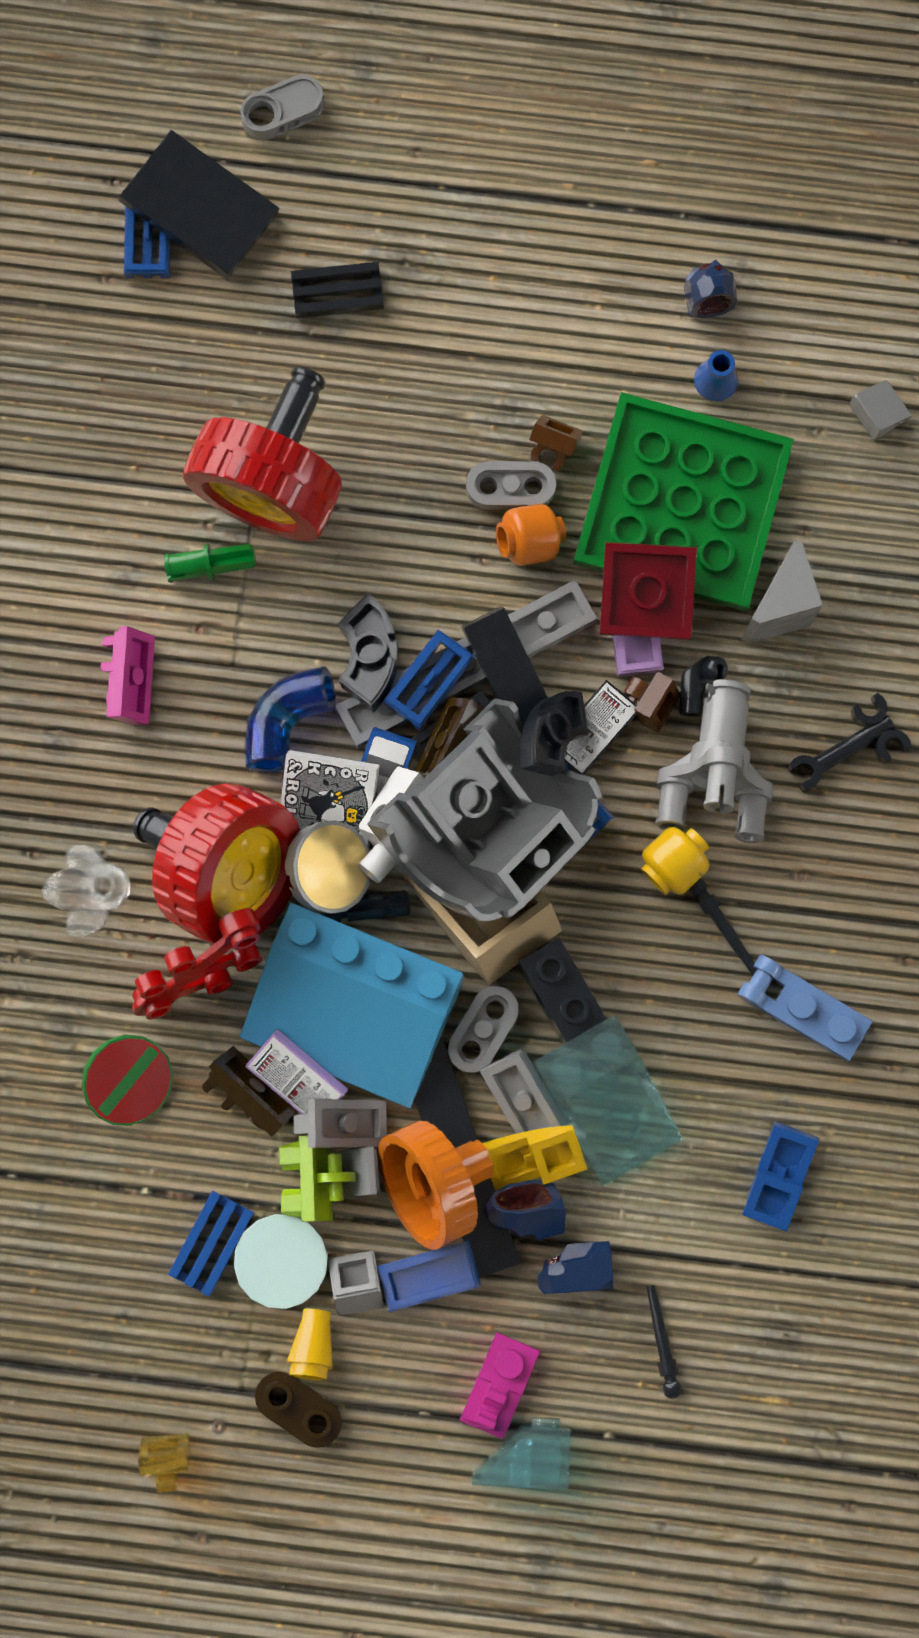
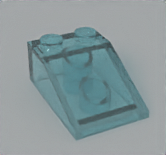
[533,1015,683,1186]

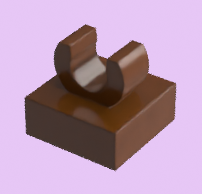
[529,415,584,471]
[624,671,680,733]

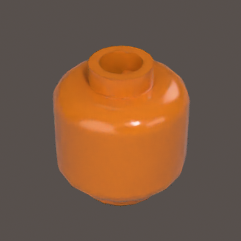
[496,503,566,566]

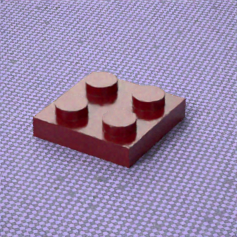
[599,542,697,640]

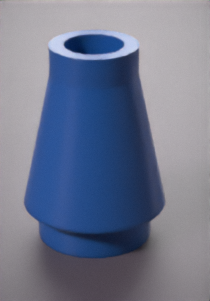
[694,350,738,401]

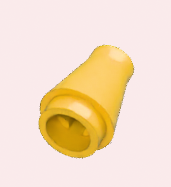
[286,1309,333,1381]

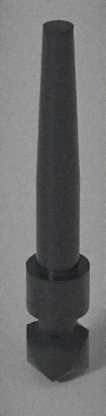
[689,878,756,973]
[647,1285,682,1399]

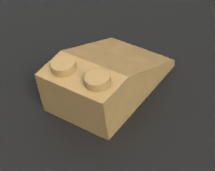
[400,872,562,985]

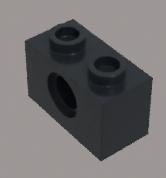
[517,938,607,1046]

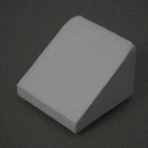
[849,380,912,441]
[342,1147,380,1197]
[328,1250,384,1315]

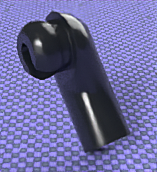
[679,656,728,717]

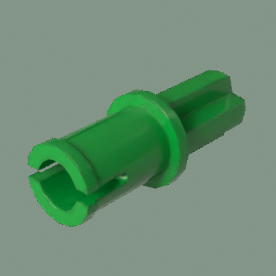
[164,544,256,583]

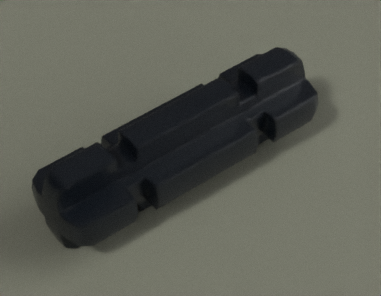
[321,890,411,922]

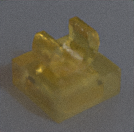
[138,1433,191,1493]

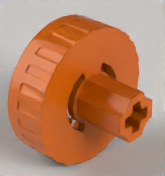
[378,1120,494,1250]

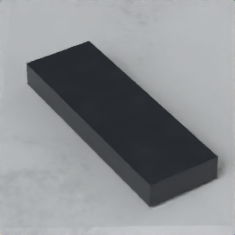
[461,606,548,726]

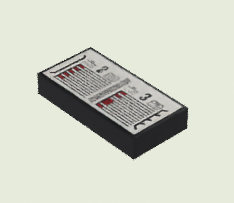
[565,680,637,775]

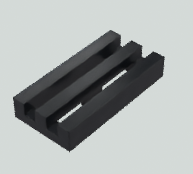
[291,262,384,318]

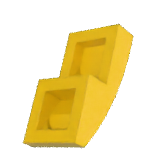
[482,1125,587,1191]

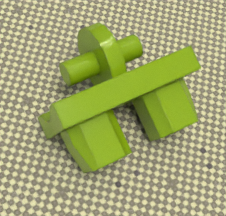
[279,1135,356,1222]

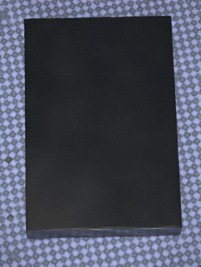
[119,129,280,280]

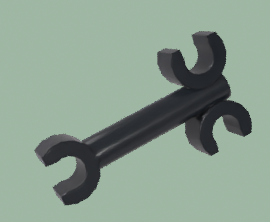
[787,693,911,792]

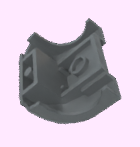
[367,699,603,921]

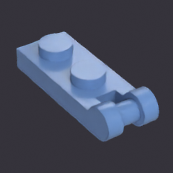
[737,955,873,1062]

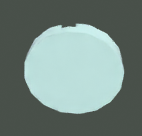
[234,1214,328,1309]

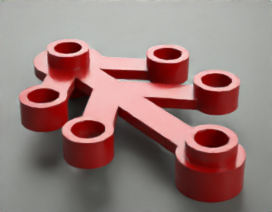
[132,908,262,1020]

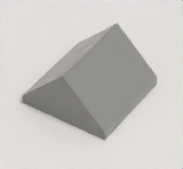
[741,540,823,644]

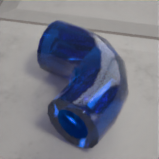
[244,666,336,773]

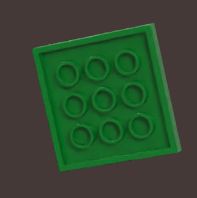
[573,392,794,612]

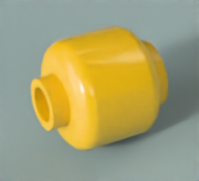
[641,827,710,895]

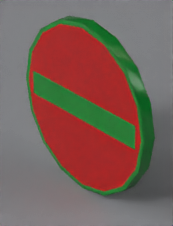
[81,1034,173,1126]

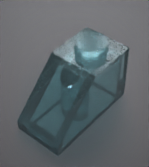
[472,1417,571,1490]

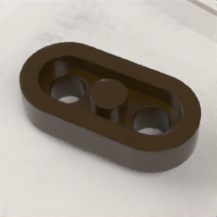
[255,1371,342,1448]

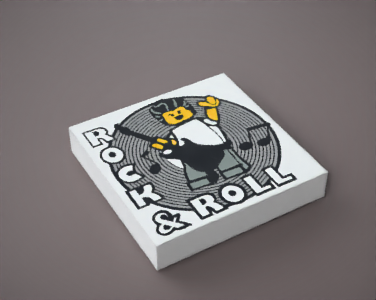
[281,750,380,849]

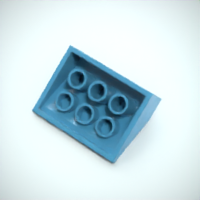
[240,903,465,1109]

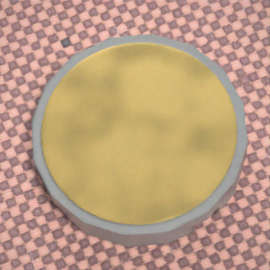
[285,820,370,914]

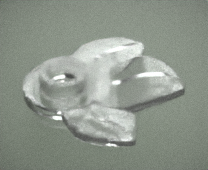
[41,845,130,937]

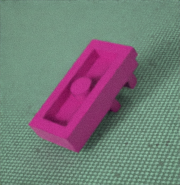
[101,626,155,726]
[459,1332,540,1439]

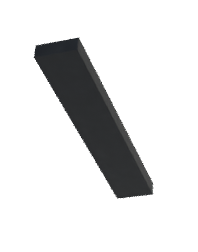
[415,1036,521,1278]

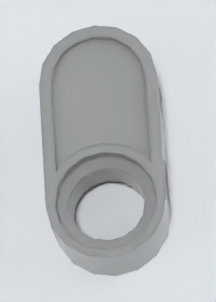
[240,75,324,141]

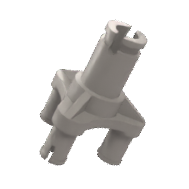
[655,679,773,843]

